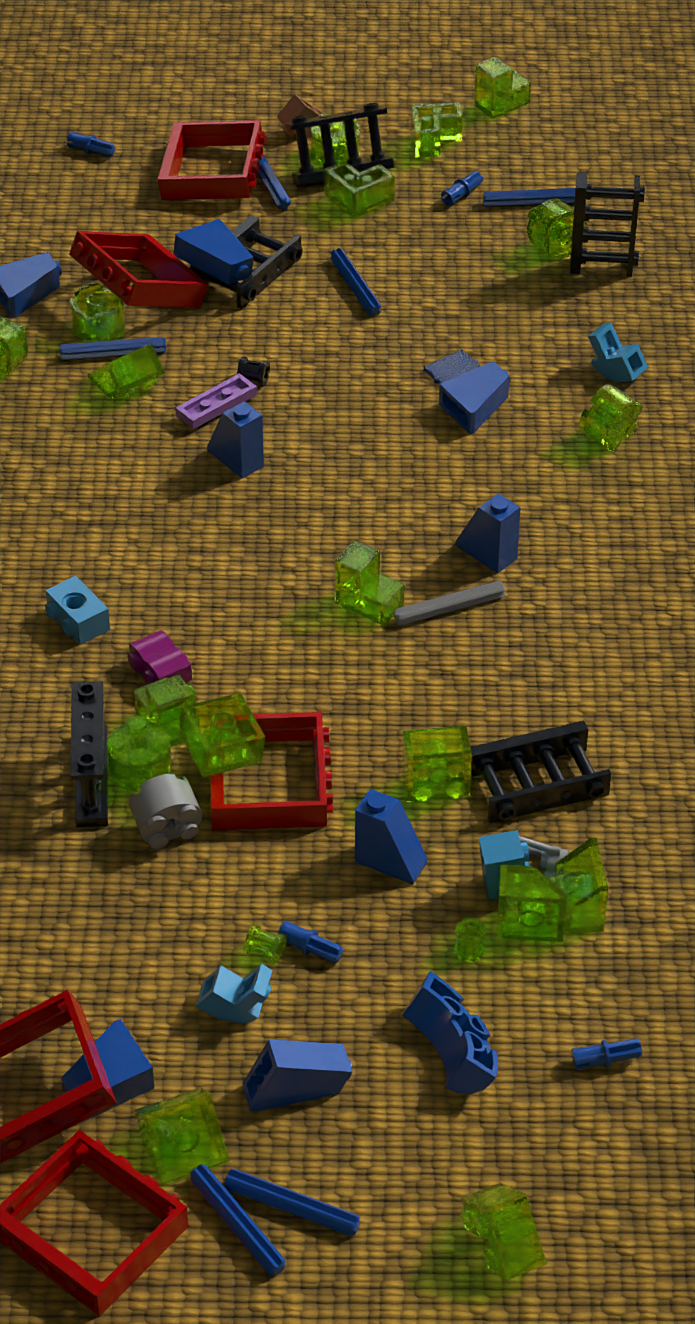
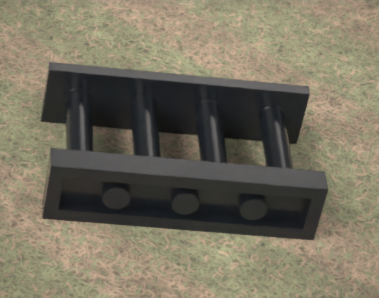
[285,103,394,185]
[570,173,645,277]
[190,215,303,309]
[71,681,108,828]
[465,721,611,823]

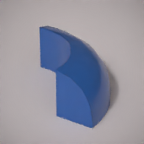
[402,971,498,1094]

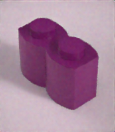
[127,630,192,694]

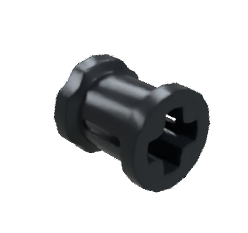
[237,356,270,385]

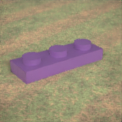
[175,373,257,429]

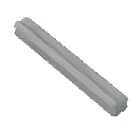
[394,580,505,626]

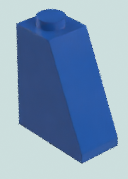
[173,219,254,285]
[0,252,62,319]
[439,361,510,434]
[207,401,264,479]
[455,494,520,573]
[355,789,428,885]
[59,1019,154,1124]
[242,1039,352,1112]

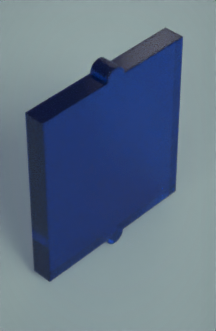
[424,349,481,384]

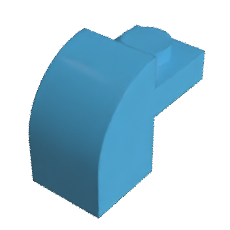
[588,322,648,382]
[195,964,273,1023]

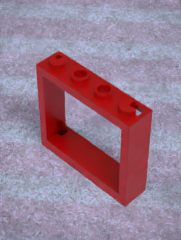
[158,120,267,200]
[69,231,209,308]
[210,712,333,830]
[0,990,117,1164]
[0,1130,189,1317]

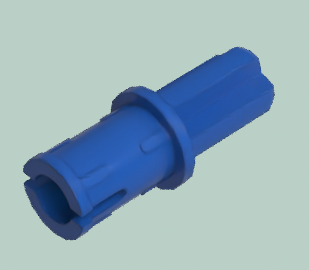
[67,132,115,157]
[441,171,483,206]
[277,921,343,963]
[571,1038,642,1071]

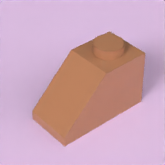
[277,94,336,138]

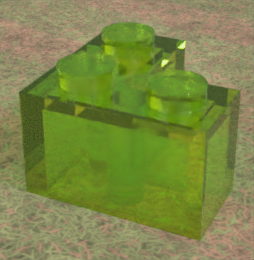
[474,57,531,119]
[411,103,463,158]
[324,161,395,218]
[335,540,405,626]
[134,675,198,750]
[461,1183,547,1280]

